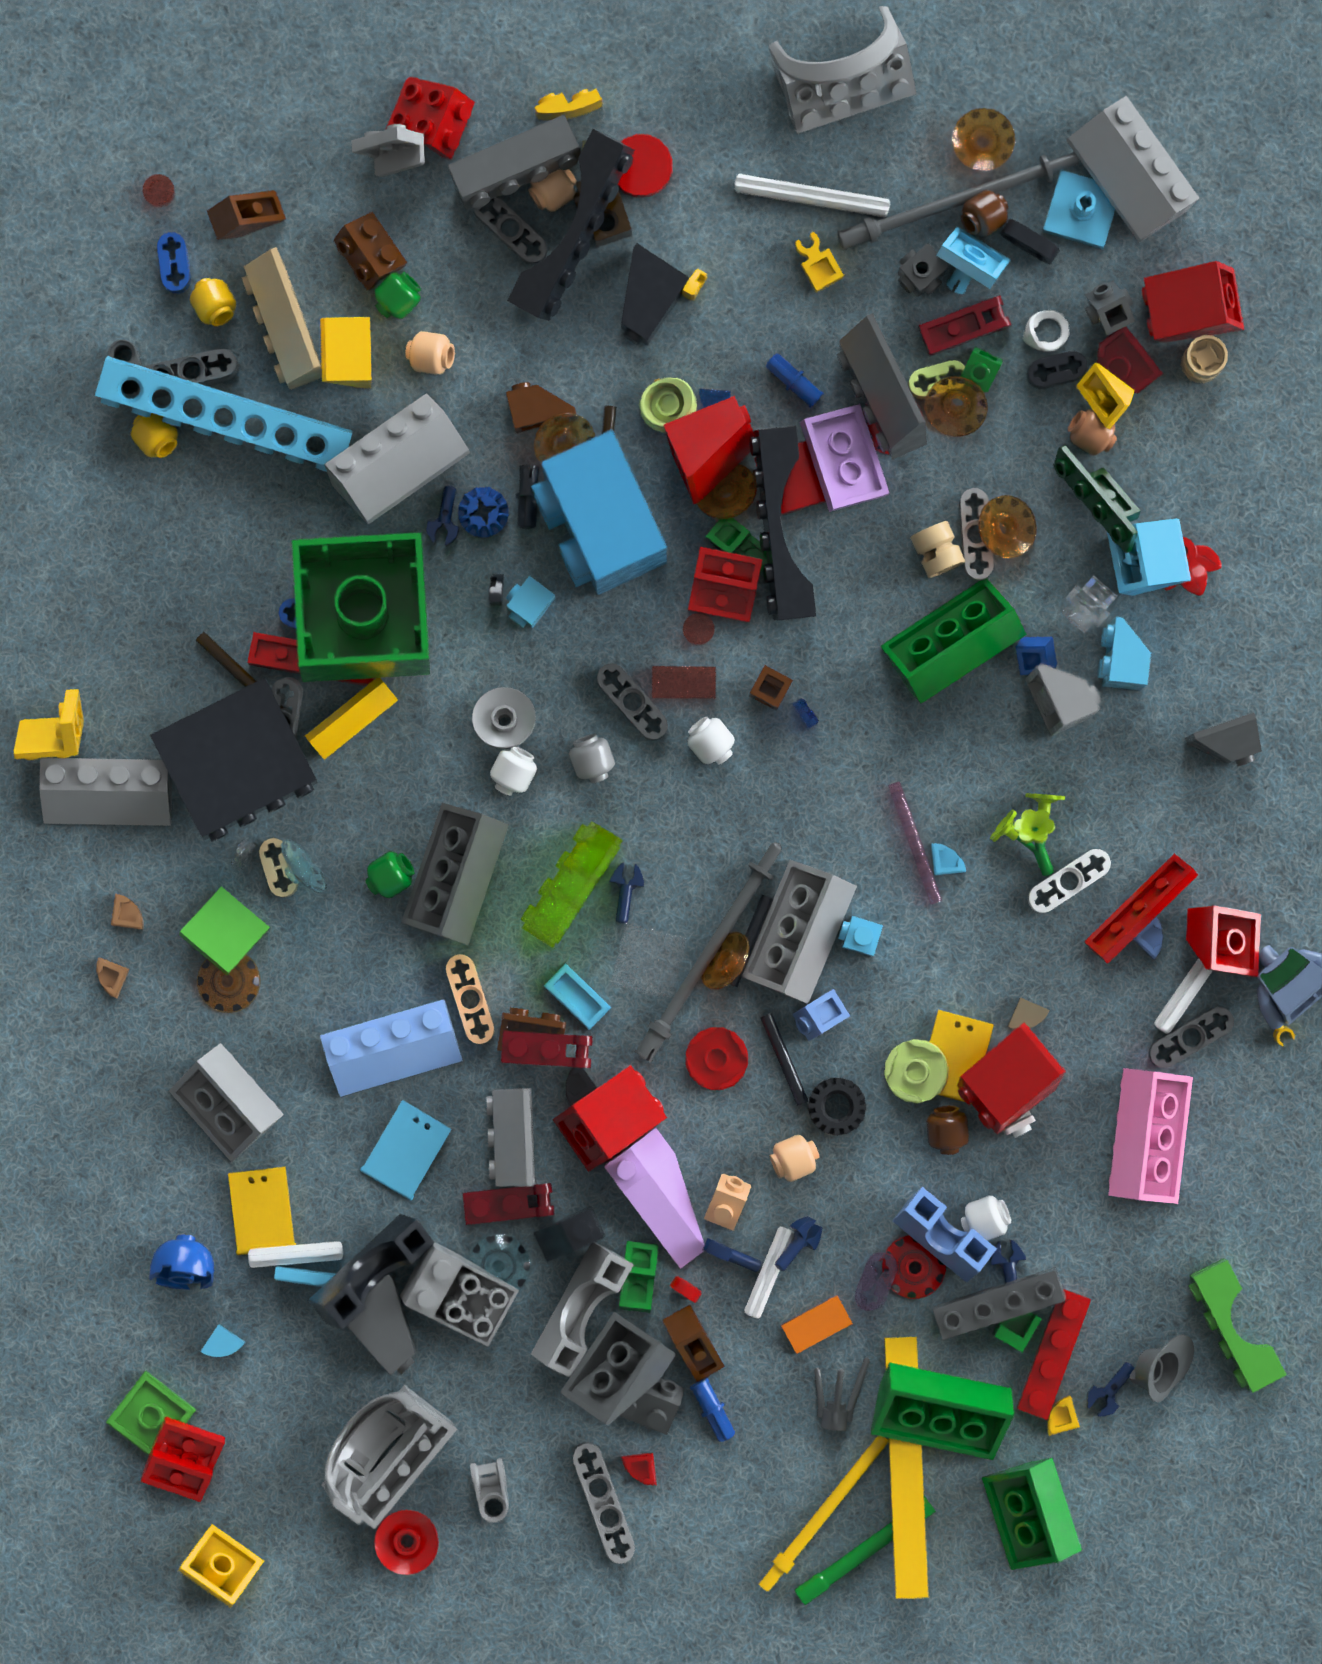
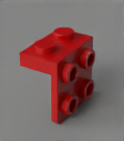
[386,77,475,160]

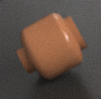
[1068,408,1117,456]

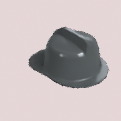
[1130,1334,1194,1402]

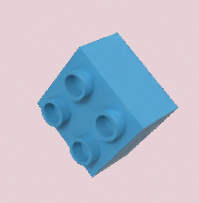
[531,430,667,595]

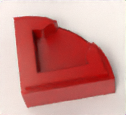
[621,1452,657,1485]

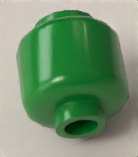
[374,272,421,319]
[365,851,415,899]

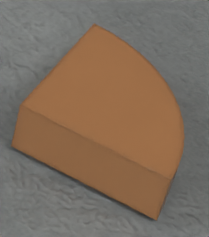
[111,894,144,930]
[96,957,129,999]

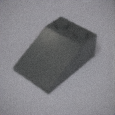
[560,1312,676,1426]

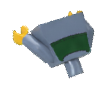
[1257,945,1322,1046]

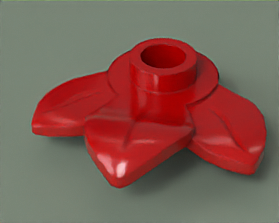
[1164,537,1222,596]

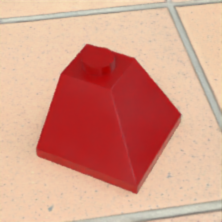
[1186,906,1261,977]

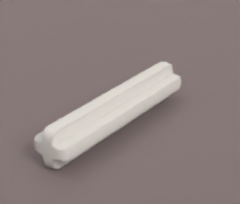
[1154,958,1212,1034]
[745,1227,794,1319]
[248,1241,343,1268]

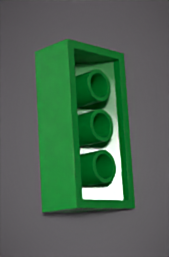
[880,578,1027,704]
[871,1362,1014,1460]

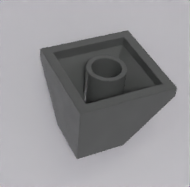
[1185,713,1262,767]

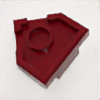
[1097,326,1163,394]

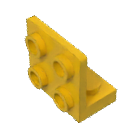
[13,689,84,760]

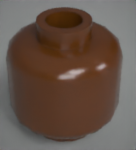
[961,190,1008,237]
[926,1105,969,1155]

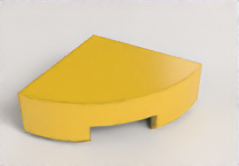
[682,268,708,301]
[1047,1395,1080,1436]

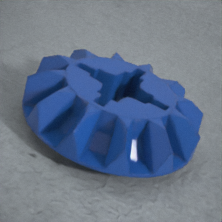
[458,487,509,538]

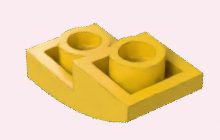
[535,89,603,120]

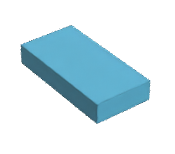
[544,963,611,1030]
[274,1266,336,1287]

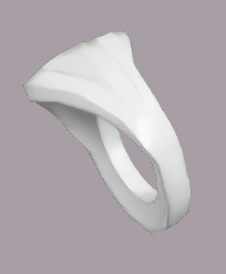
[1023,310,1069,352]

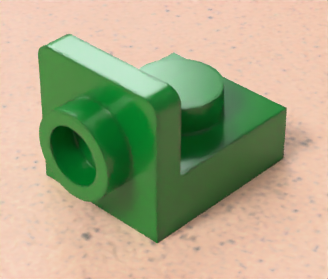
[960,346,1003,393]

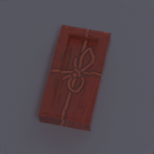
[652,666,716,699]

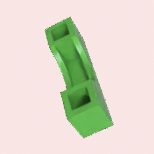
[1188,1258,1287,1393]

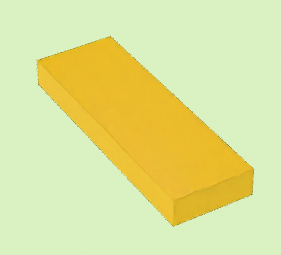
[305,678,398,760]

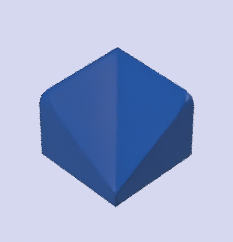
[1015,637,1057,675]

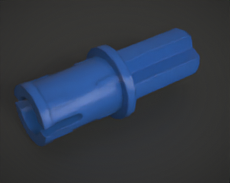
[766,354,824,408]
[690,1378,735,1442]

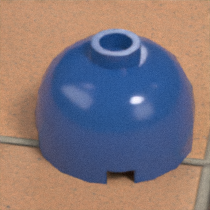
[149,1235,214,1290]

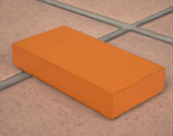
[781,1295,853,1354]

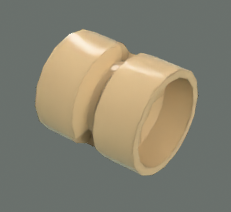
[1181,335,1228,383]
[910,521,965,578]

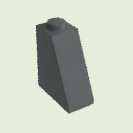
[347,1273,417,1375]

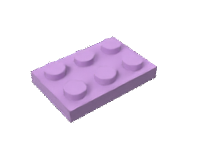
[800,404,890,512]

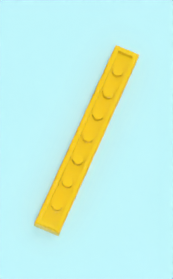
[884,1337,928,1599]

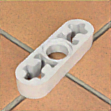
[1028,849,1111,913]

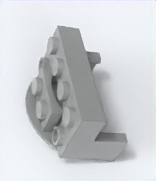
[769,6,917,134]
[321,1385,457,1529]

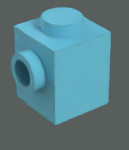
[506,576,555,628]
[838,916,883,957]

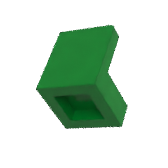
[992,1312,1041,1352]

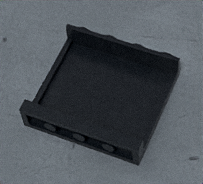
[150,678,318,842]

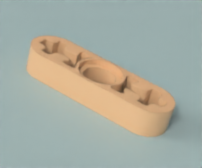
[446,954,495,1044]

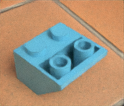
[1107,519,1191,596]
[1098,617,1151,691]

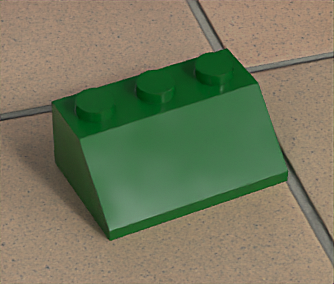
[982,1458,1082,1570]

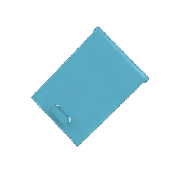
[360,1100,452,1201]

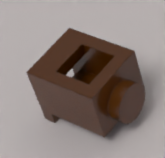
[749,665,793,711]

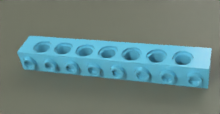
[95,356,353,472]

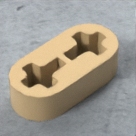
[259,838,298,897]

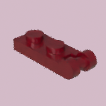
[918,296,1012,357]
[501,1031,593,1068]
[462,1183,555,1225]

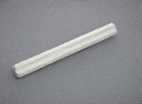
[734,174,890,217]

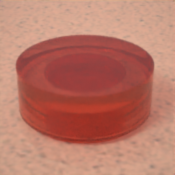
[143,174,175,207]
[683,613,715,646]

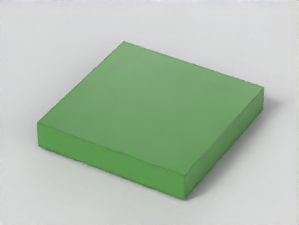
[179,886,270,976]
[106,1371,197,1456]

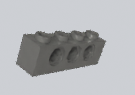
[933,1267,1066,1340]

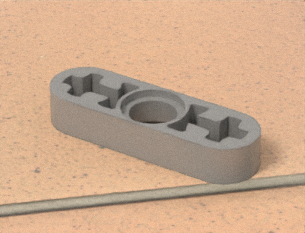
[959,488,994,581]

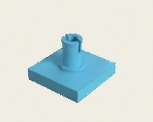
[1042,170,1115,249]
[936,226,1011,294]

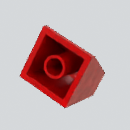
[1142,261,1244,343]
[663,396,754,505]
[957,1022,1066,1134]
[552,1065,667,1172]

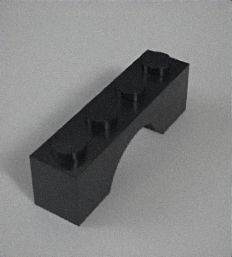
[308,1214,435,1330]

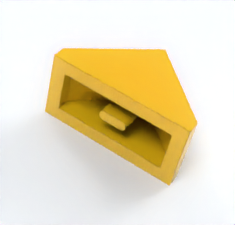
[1076,363,1135,429]

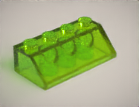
[520,821,623,950]

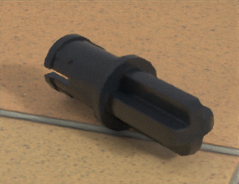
[516,465,540,529]

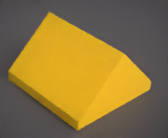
[320,317,372,389]
[178,1524,264,1608]

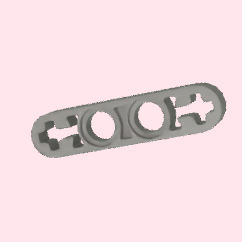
[573,1442,635,1564]

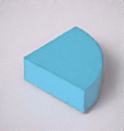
[931,843,966,876]
[200,1324,245,1357]

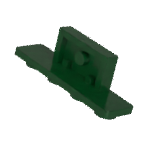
[1053,445,1140,553]

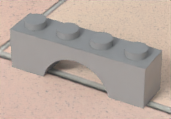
[531,1242,633,1377]

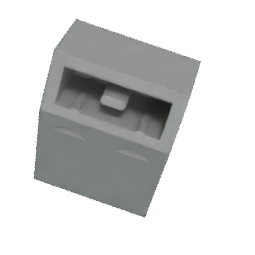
[399,1242,519,1347]

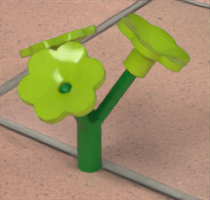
[990,793,1065,876]

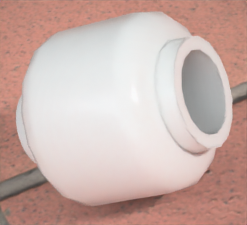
[688,717,735,765]
[490,746,537,796]
[961,1196,1011,1241]

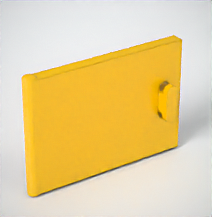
[929,1009,994,1102]
[228,1166,296,1255]

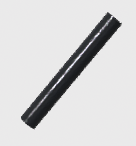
[726,895,774,987]
[760,1013,809,1106]

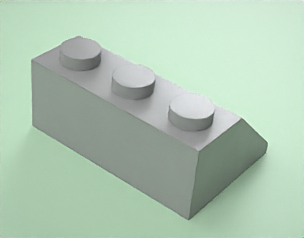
[169,1043,284,1162]
[487,1088,535,1186]

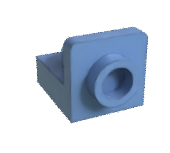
[793,989,850,1041]

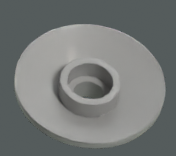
[472,687,536,749]

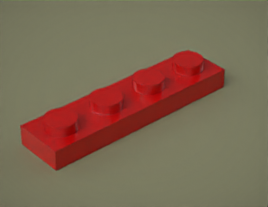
[247,632,375,686]
[1084,853,1198,964]
[1016,1289,1091,1420]

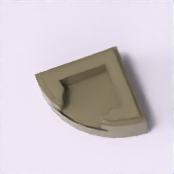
[1007,998,1050,1029]

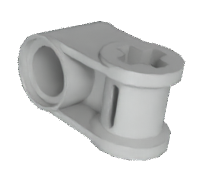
[470,1458,509,1523]

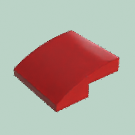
[754,441,826,515]
[688,547,763,623]
[140,1416,225,1502]

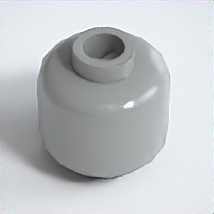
[569,734,615,783]

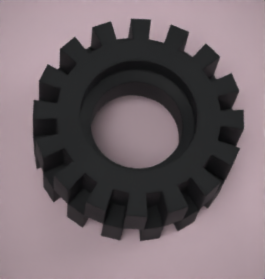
[808,1078,866,1135]

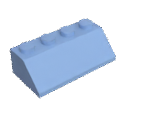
[320,1000,463,1097]

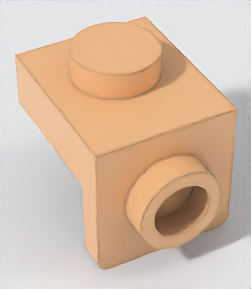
[704,1174,751,1231]

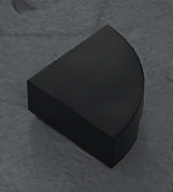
[489,574,504,606]
[565,1067,597,1106]

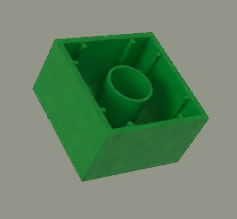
[292,532,430,682]

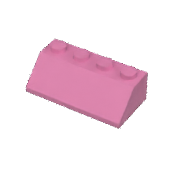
[1108,1068,1193,1204]

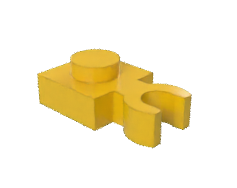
[795,232,844,293]

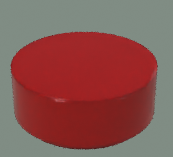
[669,1276,702,1303]

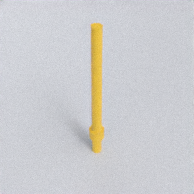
[759,1436,889,1592]

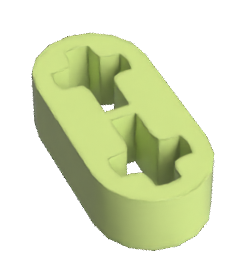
[908,360,965,399]

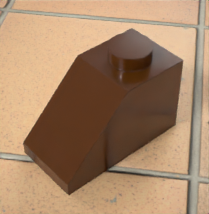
[207,190,286,240]
[506,382,577,433]
[662,1305,725,1382]

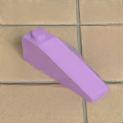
[604,1128,704,1269]

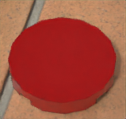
[618,134,673,198]
[685,1027,748,1090]

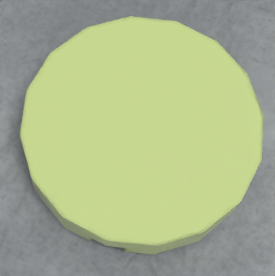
[884,1039,949,1103]

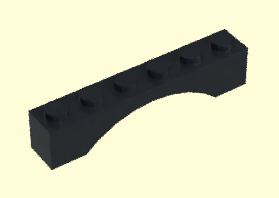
[507,129,635,321]
[749,425,816,621]

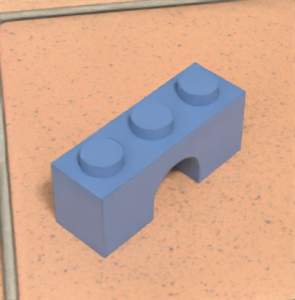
[893,1187,997,1282]

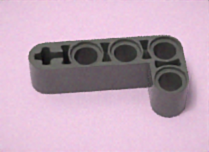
[108,340,239,399]

